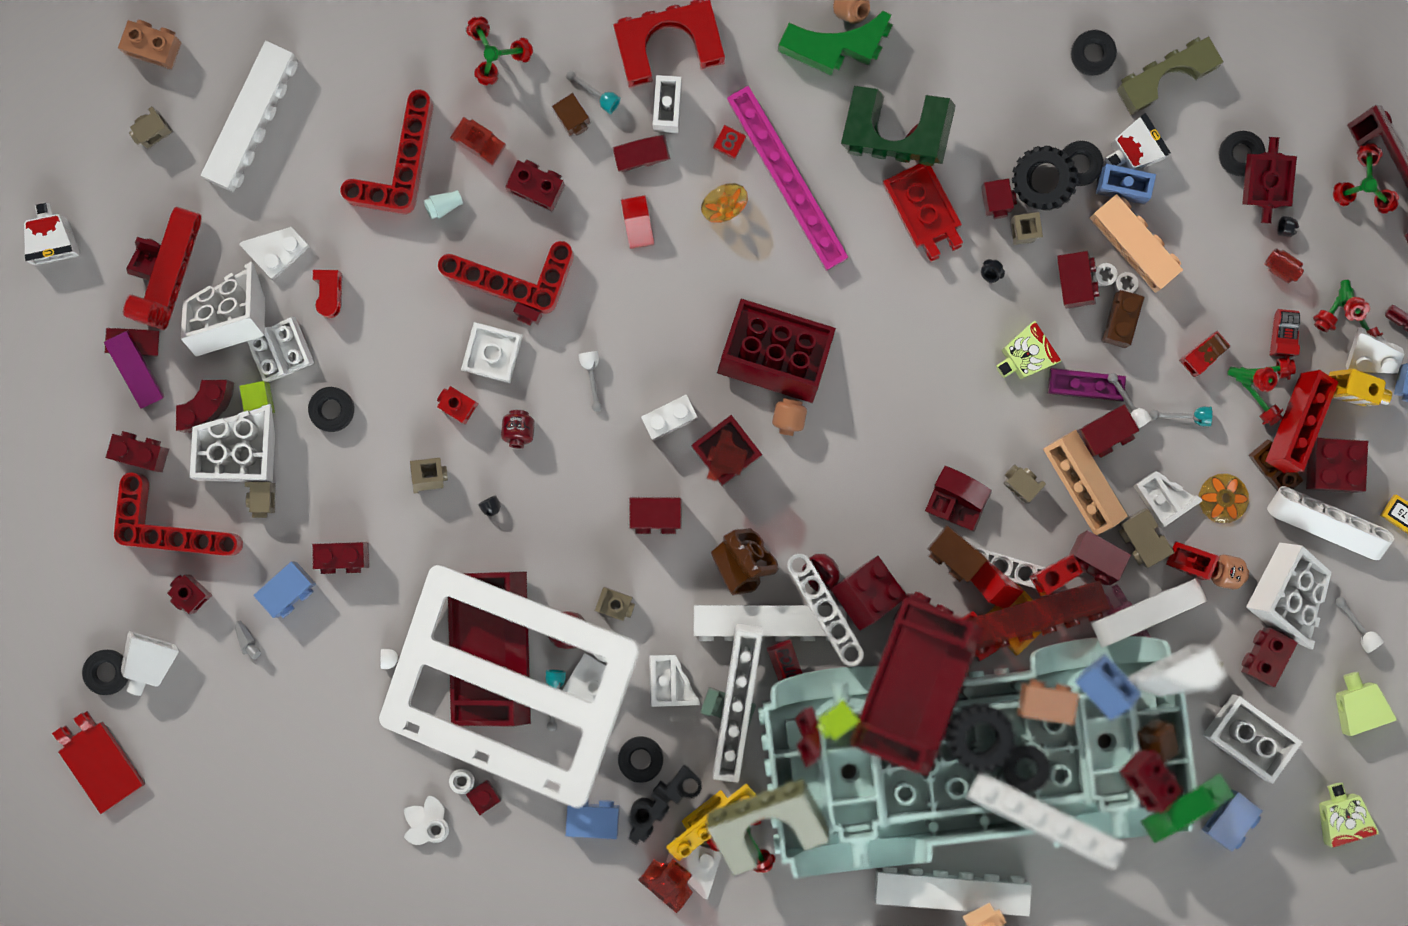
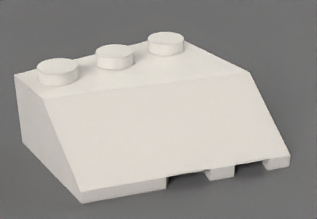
[181,261,265,357]
[190,404,275,483]
[1246,542,1332,650]
[1127,645,1226,696]

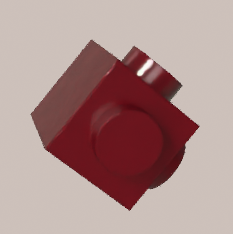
[981,178,1017,219]
[167,575,212,614]

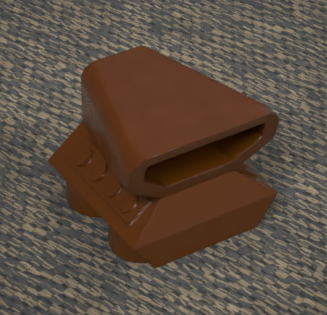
[711,528,779,595]

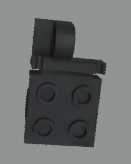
[628,764,702,845]

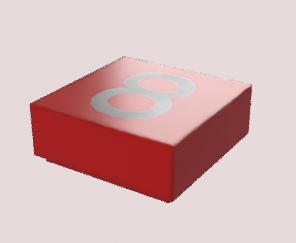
[713,125,746,159]

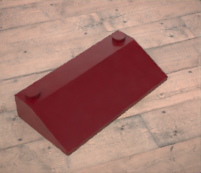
[1347,105,1408,243]
[448,571,531,726]
[849,597,984,776]

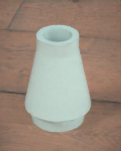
[424,190,463,219]

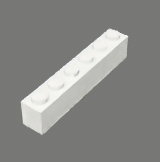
[201,40,298,193]
[694,605,846,641]
[713,623,762,783]
[966,773,1127,870]
[874,866,1032,916]

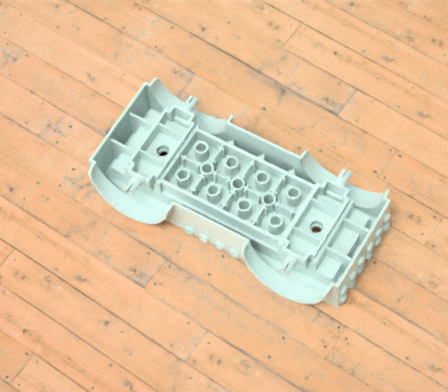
[758,636,1197,878]

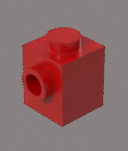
[437,386,478,425]

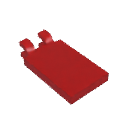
[882,163,963,262]
[52,711,145,814]

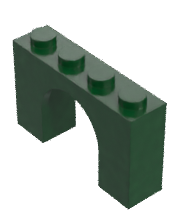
[841,86,956,166]

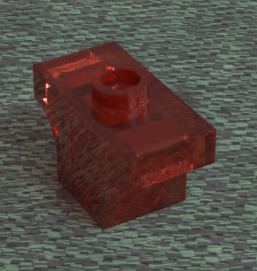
[450,117,506,166]
[707,429,748,482]
[638,859,693,913]

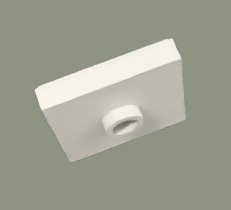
[461,322,523,383]
[562,653,607,703]

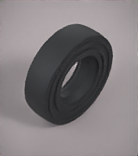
[1071,30,1117,76]
[1219,131,1266,176]
[1062,141,1104,186]
[308,387,354,432]
[82,649,129,695]
[618,736,664,783]
[1002,745,1050,793]

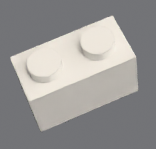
[653,75,682,133]
[641,395,698,441]

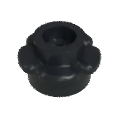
[981,259,1005,283]

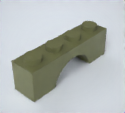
[1117,36,1224,116]

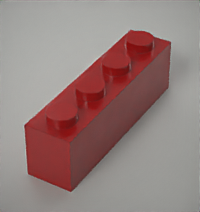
[1265,370,1339,473]

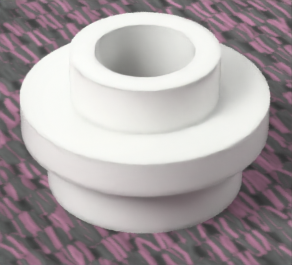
[449,768,475,794]

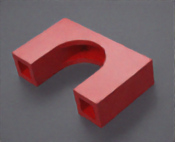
[613,0,725,87]

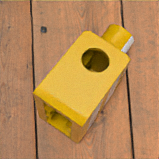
[1329,369,1392,406]

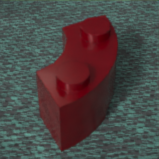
[176,380,234,433]

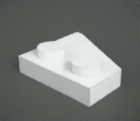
[239,227,310,280]
[1346,327,1405,374]
[1133,471,1202,528]
[649,655,700,707]
[666,836,722,900]

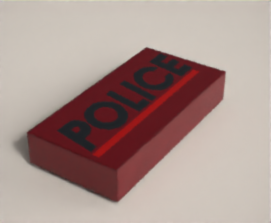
[767,639,803,681]

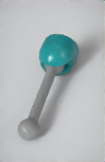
[566,71,621,114]
[1149,406,1213,427]
[545,669,566,731]

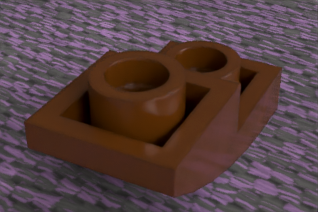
[1248,439,1304,491]

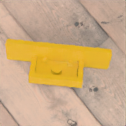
[666,784,757,861]

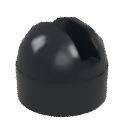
[1277,216,1299,237]
[478,495,501,516]

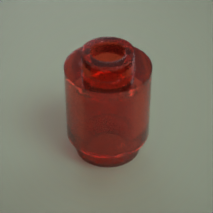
[1264,248,1304,283]

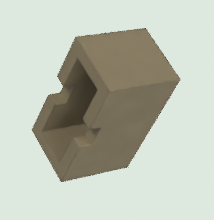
[1118,508,1174,568]

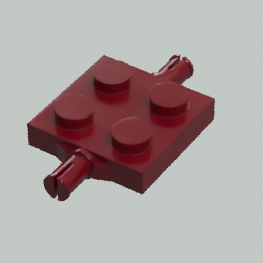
[1242,137,1297,223]

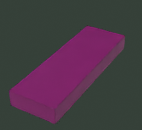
[103,330,164,409]
[1047,368,1126,402]

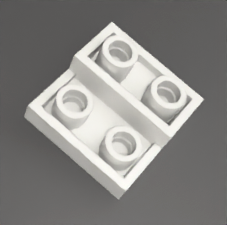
[247,317,314,382]

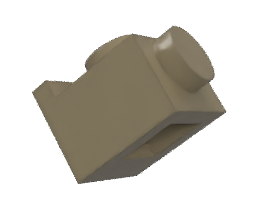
[129,107,172,149]
[1010,212,1043,245]
[410,457,448,493]
[1003,464,1046,503]
[245,482,276,518]
[595,587,635,621]

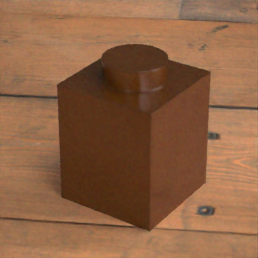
[552,93,590,136]
[1137,720,1179,764]

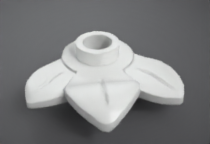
[404,795,449,845]

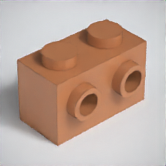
[118,20,181,70]
[1017,680,1079,725]

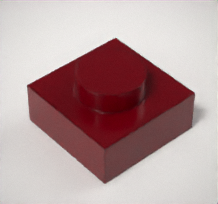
[513,302,542,326]
[466,779,502,816]

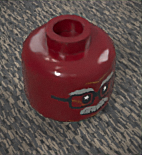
[501,410,535,449]

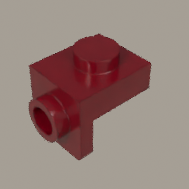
[126,237,161,280]

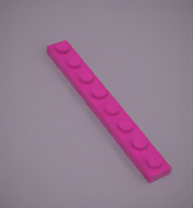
[727,86,848,271]

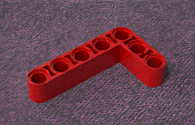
[340,89,433,214]
[123,207,202,330]
[438,241,574,314]
[114,472,243,556]

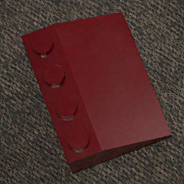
[717,298,836,403]

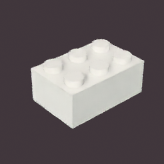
[1203,694,1302,784]

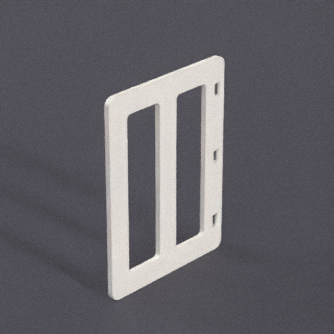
[379,565,639,807]

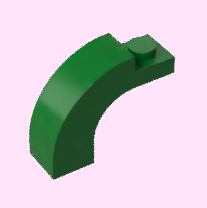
[1140,774,1235,843]

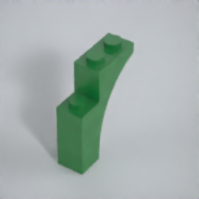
[778,11,893,76]

